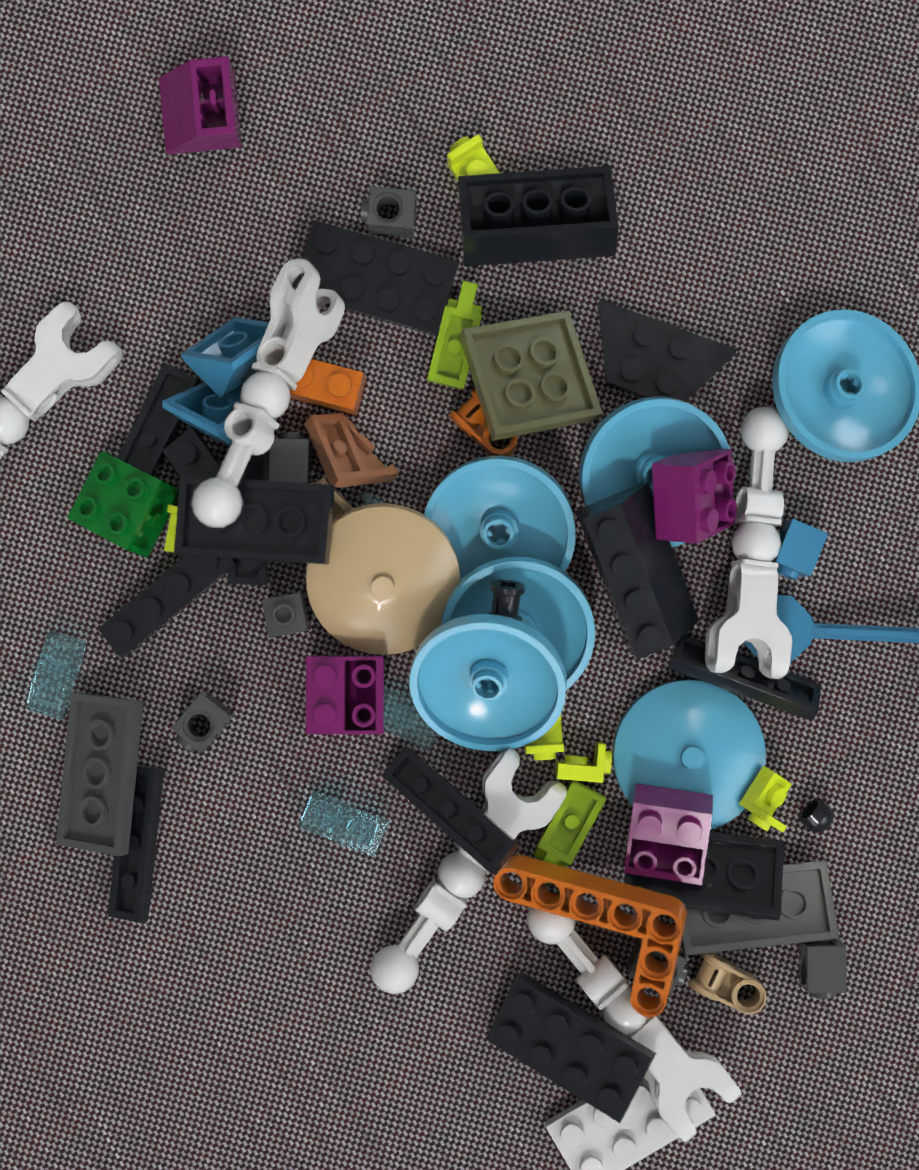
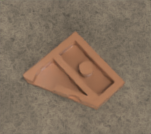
[304,413,399,488]

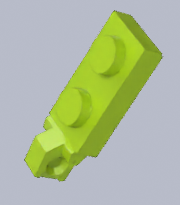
[427,280,482,390]
[533,780,607,885]

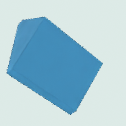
[181,317,269,399]
[162,382,242,448]

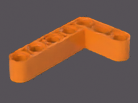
[493,855,687,1017]

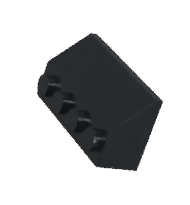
[458,166,619,267]
[575,481,699,660]

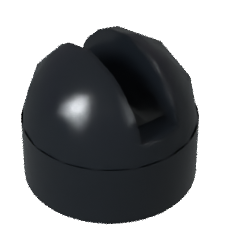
[799,798,833,832]

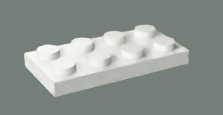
[545,1070,716,1170]

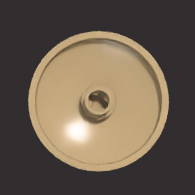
[306,503,460,655]

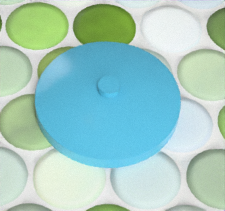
[772,310,919,462]
[579,397,730,547]
[424,455,576,581]
[441,557,595,690]
[409,614,567,751]
[612,679,766,830]

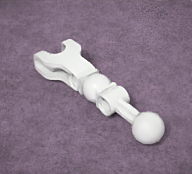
[191,259,345,528]
[0,302,122,459]
[705,406,792,679]
[370,748,567,994]
[527,907,742,1142]

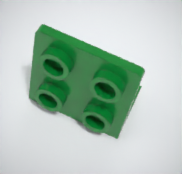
[68,451,179,558]

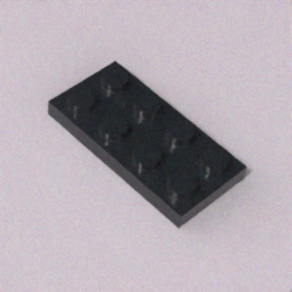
[294,220,459,337]
[174,476,335,565]
[624,826,784,921]
[486,972,657,1123]

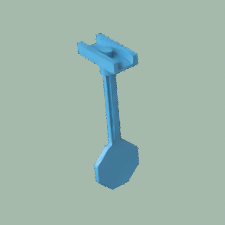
[743,595,919,663]

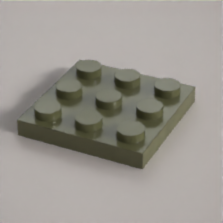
[459,310,603,441]

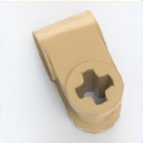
[688,952,767,1015]

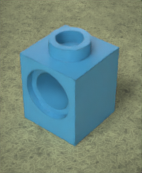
[772,519,829,581]

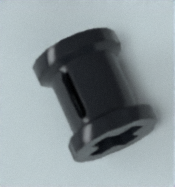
[488,579,525,622]

